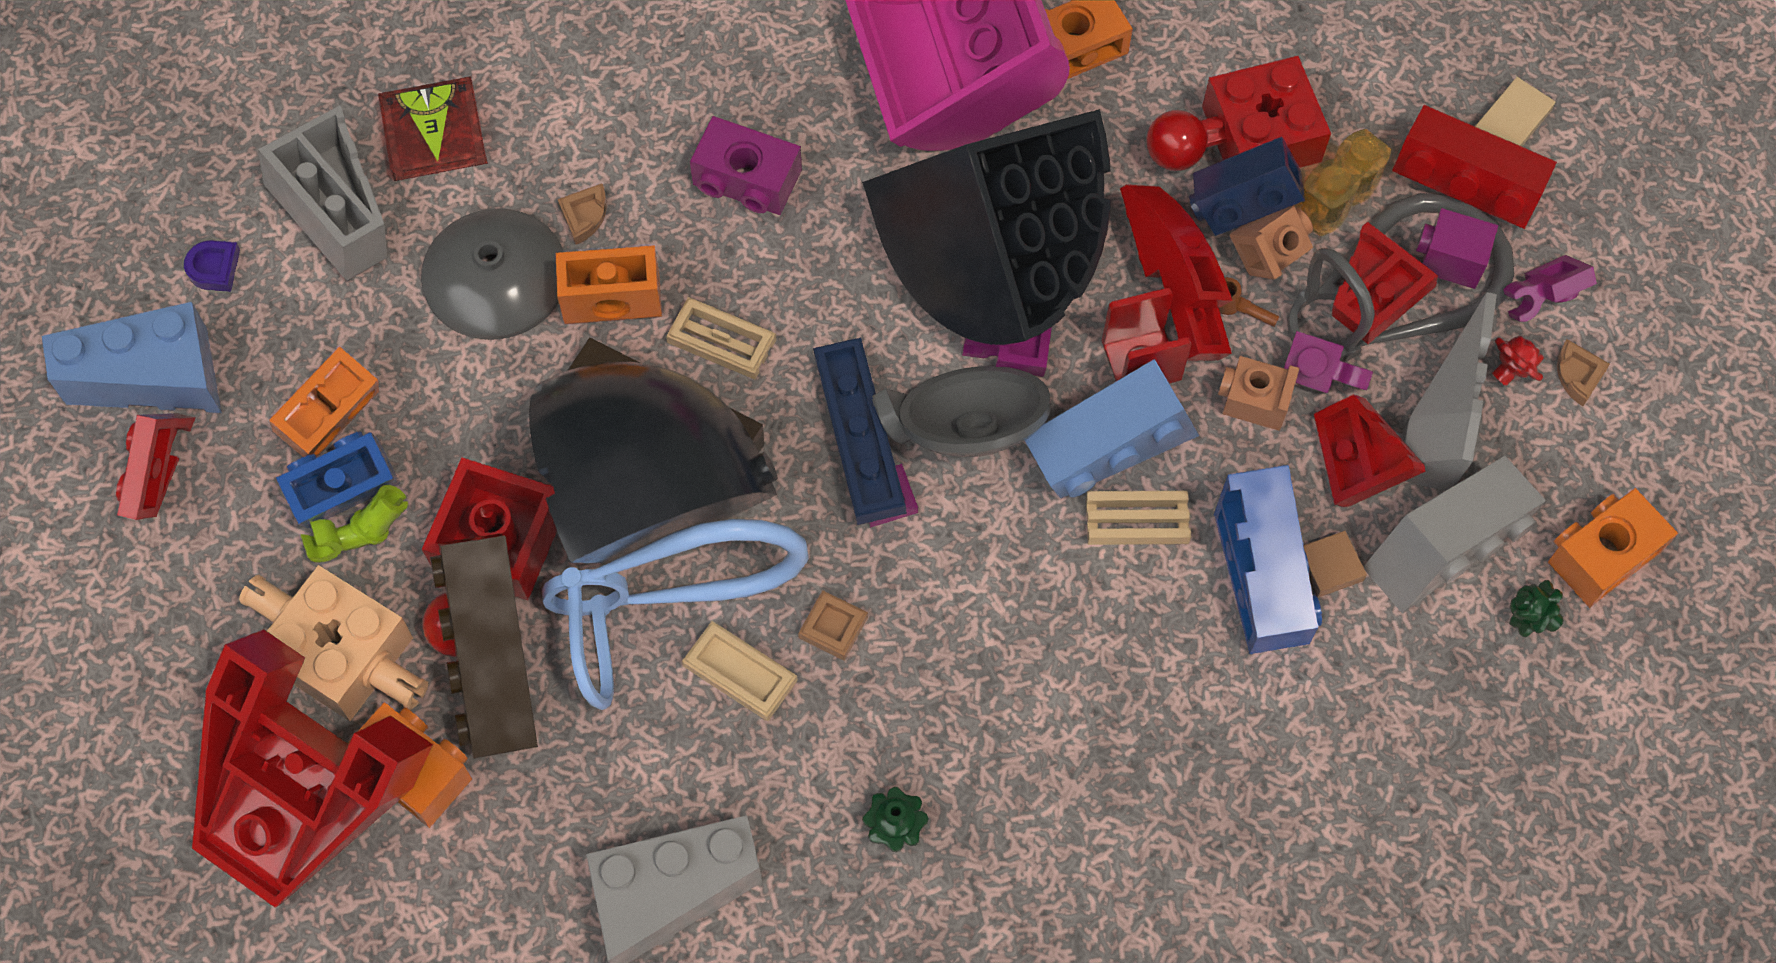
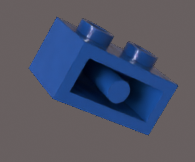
[276,431,401,528]

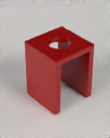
[1101,288,1192,384]

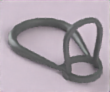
[1287,193,1514,362]

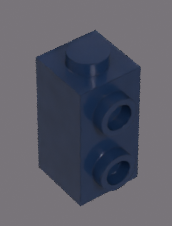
[1189,137,1305,236]

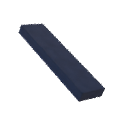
[813,337,907,525]

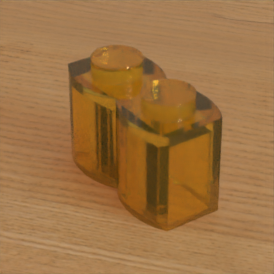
[1296,129,1392,236]

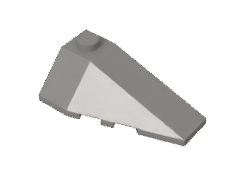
[1396,292,1497,491]

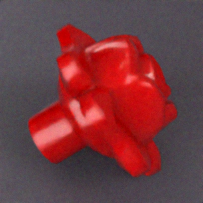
[1492,336,1544,386]

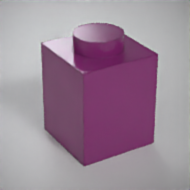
[1416,208,1499,289]

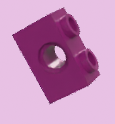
[690,116,802,215]

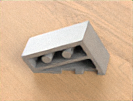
[258,105,387,281]
[1363,456,1546,614]
[586,815,762,963]

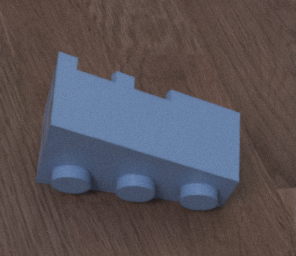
[42,302,222,413]
[1025,359,1199,498]

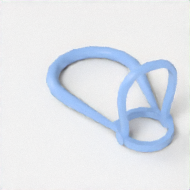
[542,519,809,710]

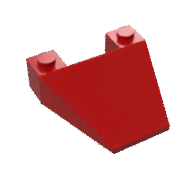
[192,629,433,908]

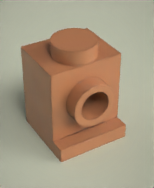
[1229,206,1313,280]
[1218,356,1299,431]

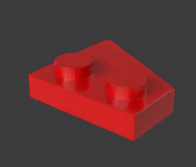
[1332,222,1438,344]
[1314,394,1426,507]

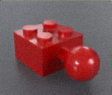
[1146,56,1331,171]
[422,457,557,657]

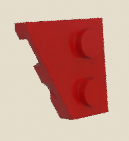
[116,413,196,520]

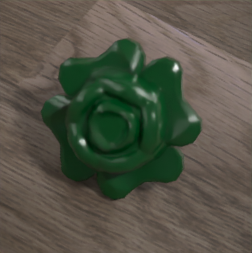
[1509,580,1564,638]
[862,787,929,853]

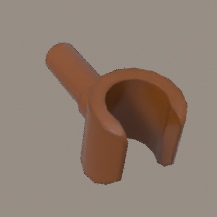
[1219,277,1279,327]

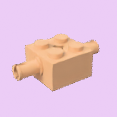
[239,565,428,721]

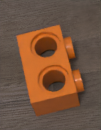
[269,346,379,457]

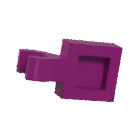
[1503,255,1597,322]
[962,327,1052,377]
[1284,331,1373,393]

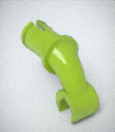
[301,485,408,562]

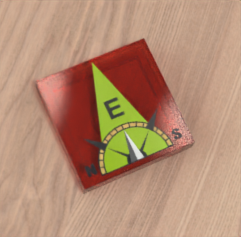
[378,76,488,181]

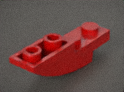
[1120,184,1233,361]

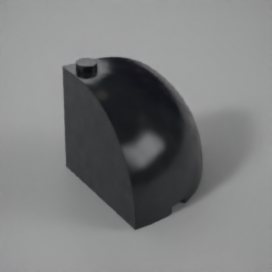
[862,109,1111,345]
[529,362,778,563]

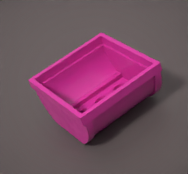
[845,0,1070,151]

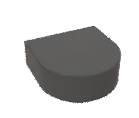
[872,388,911,444]

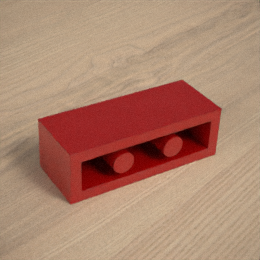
[1392,105,1557,229]

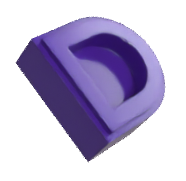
[184,240,240,292]

